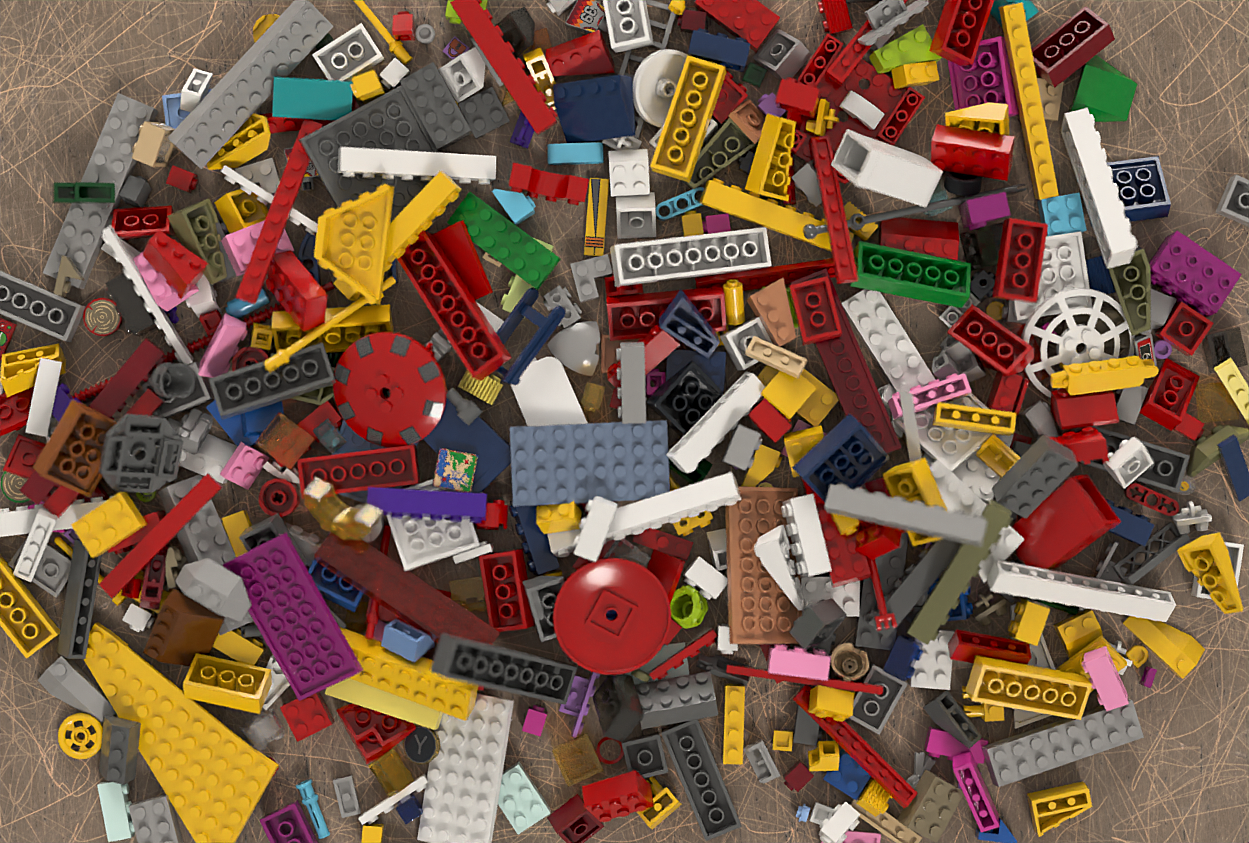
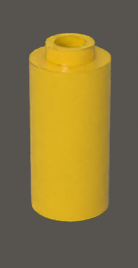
[723,280,745,325]

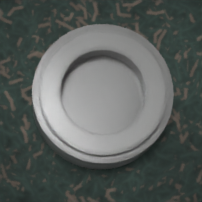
[415,24,435,44]

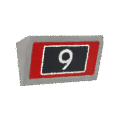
[1133,334,1157,366]

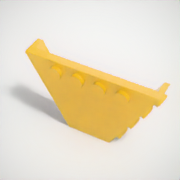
[314,184,394,305]

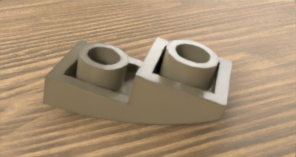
[165,546,183,589]

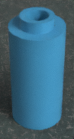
[225,286,271,319]

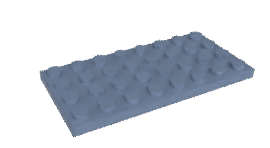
[509,420,670,506]

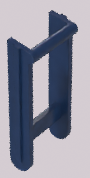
[495,288,566,385]

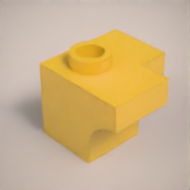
[808,741,839,771]

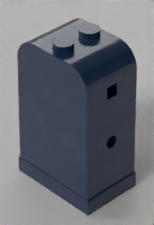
[423,398,511,493]

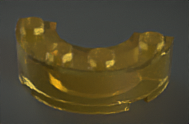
[303,477,383,540]

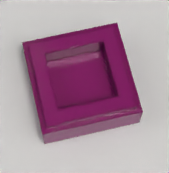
[1140,666,1157,688]

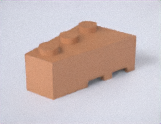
[747,278,796,348]

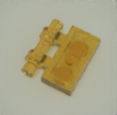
[449,576,487,614]

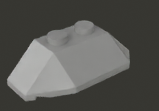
[175,558,252,622]

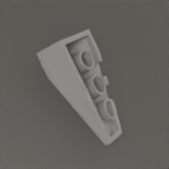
[1018,401,1070,477]
[38,656,116,723]

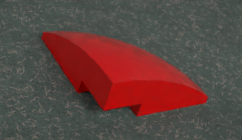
[336,703,416,764]

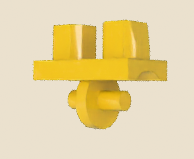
[806,99,839,136]

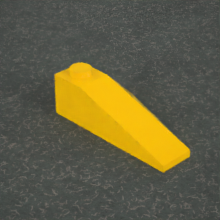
[1177,533,1243,614]

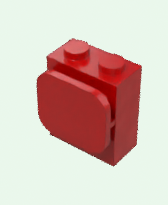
[986,371,1029,417]

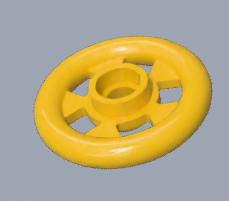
[58,713,103,759]

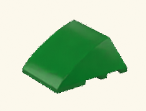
[1068,55,1137,122]

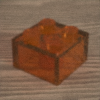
[255,412,315,470]

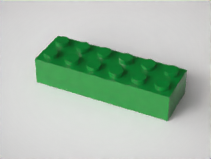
[850,241,971,308]

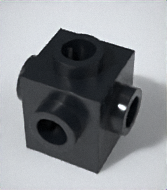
[970,270,996,303]

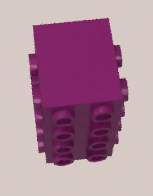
[1149,231,1242,317]

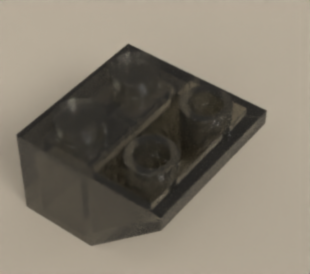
[959,222,1003,271]
[1202,327,1248,373]

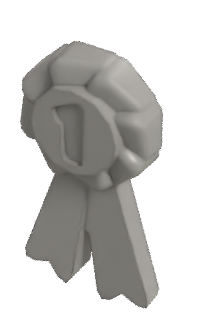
[907,752,936,789]

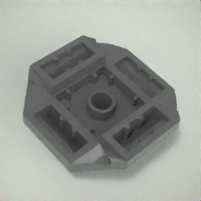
[99,414,184,493]

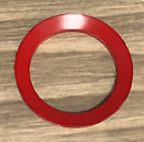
[596,736,624,764]

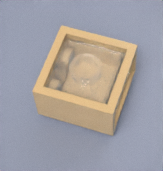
[132,121,175,167]

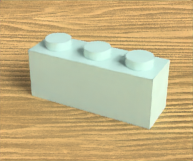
[97,781,135,842]

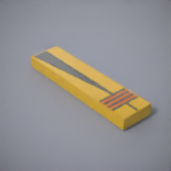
[584,178,609,257]

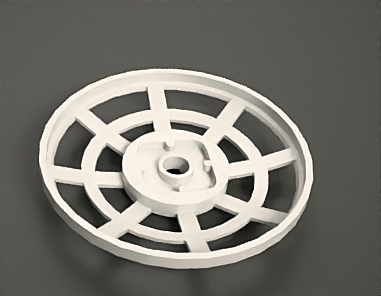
[1021,288,1135,398]

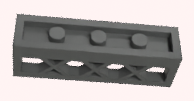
[1112,522,1191,585]

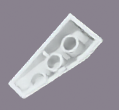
[754,525,805,611]

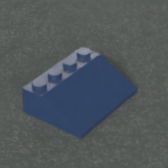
[553,75,635,143]
[1087,156,1171,226]
[792,413,891,503]

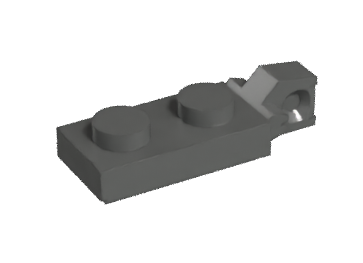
[696,654,751,686]

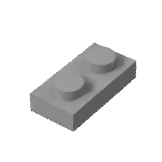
[333,775,361,818]

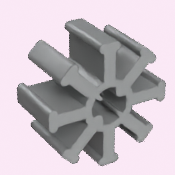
[424,328,453,362]

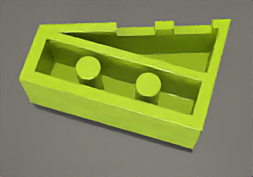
[869,24,942,74]

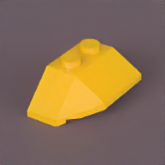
[207,113,271,170]

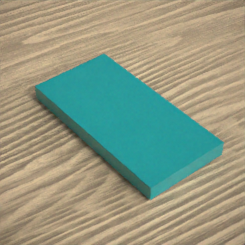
[272,77,353,120]

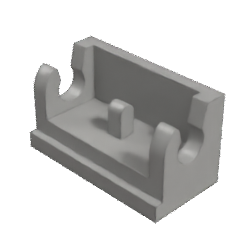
[743,739,780,784]

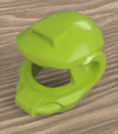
[670,584,709,628]

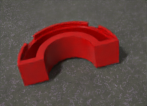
[508,163,589,206]

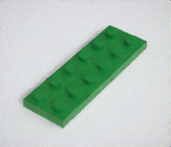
[447,191,561,290]

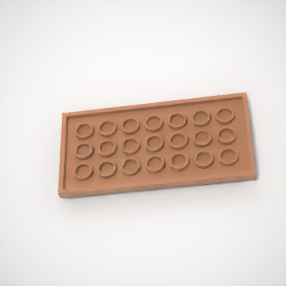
[725,486,802,644]

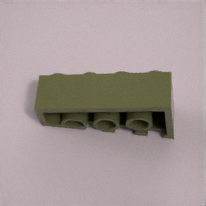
[681,117,759,189]

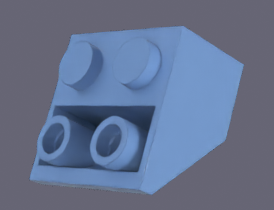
[381,619,435,662]

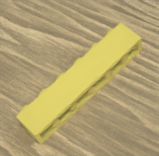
[325,678,443,730]

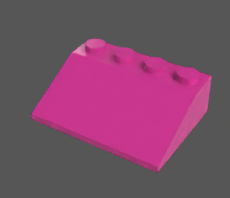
[948,36,1019,117]

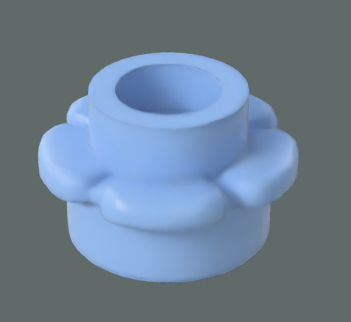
[796,804,811,822]

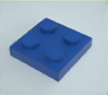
[823,748,871,801]

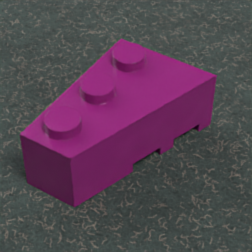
[959,192,1010,231]

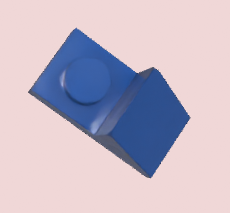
[975,818,1017,843]

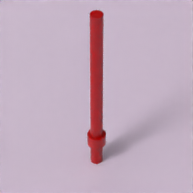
[365,525,391,639]

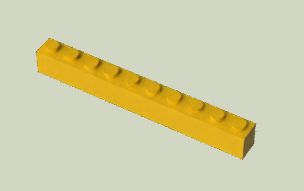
[999,2,1059,200]

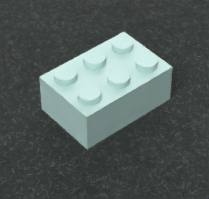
[498,761,551,834]

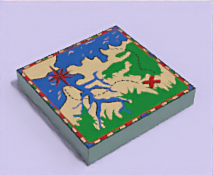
[432,448,479,493]

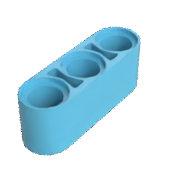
[547,142,604,165]
[656,187,704,221]

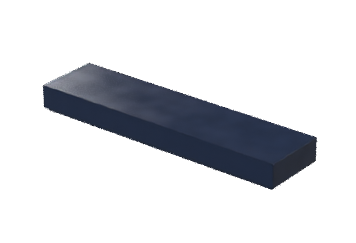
[1217,434,1249,502]

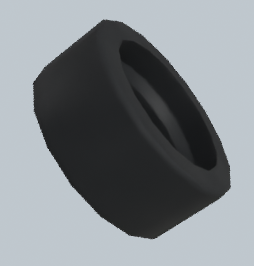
[944,171,982,196]

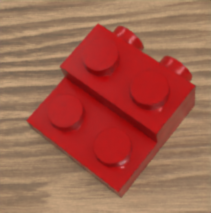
[712,70,748,124]

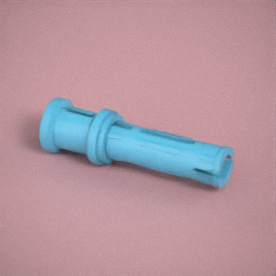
[296,779,330,839]

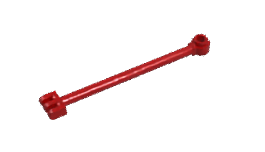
[858,487,897,631]

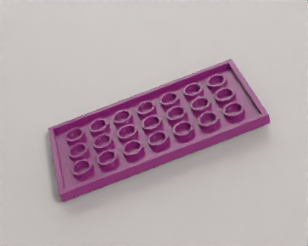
[223,532,363,701]

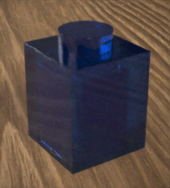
[395,794,423,825]

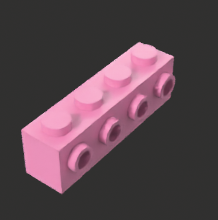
[887,373,972,420]

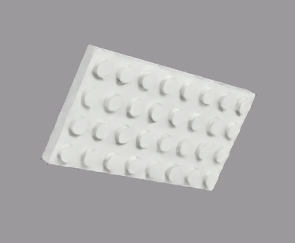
[417,693,514,843]

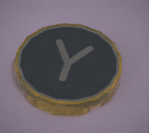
[403,726,440,764]

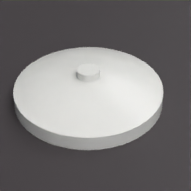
[632,49,687,128]

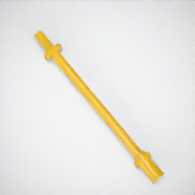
[353,0,413,65]
[263,276,396,373]

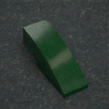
[52,182,115,204]

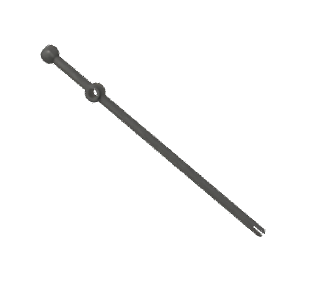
[803,184,1027,239]

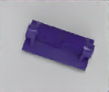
[510,112,534,149]

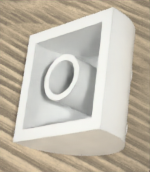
[1103,437,1153,489]

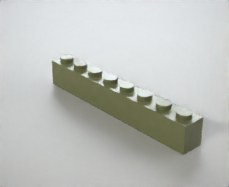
[907,499,1012,645]

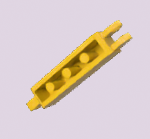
[1050,356,1159,395]

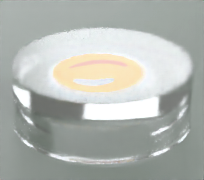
[1178,476,1196,495]

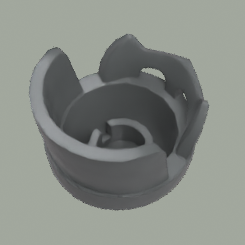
[149,363,195,398]

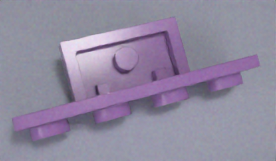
[559,672,600,738]

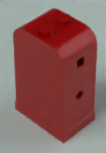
[1012,474,1121,570]

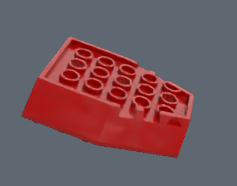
[786,33,925,184]

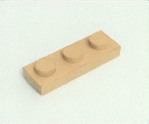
[745,336,807,379]

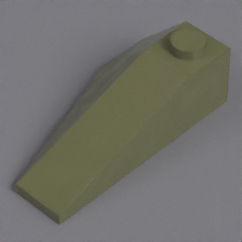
[167,198,227,285]
[1108,249,1151,336]

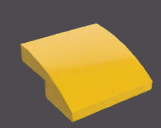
[760,371,816,419]

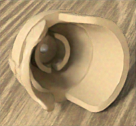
[831,643,869,681]

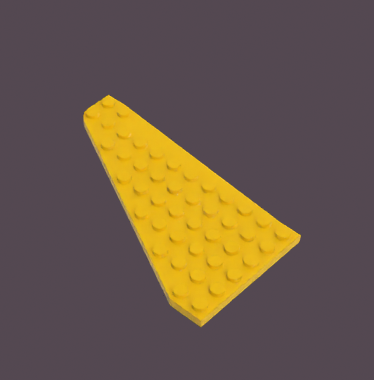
[84,622,279,843]

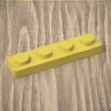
[1214,358,1249,425]

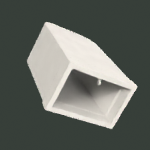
[831,129,943,207]
[511,357,588,426]

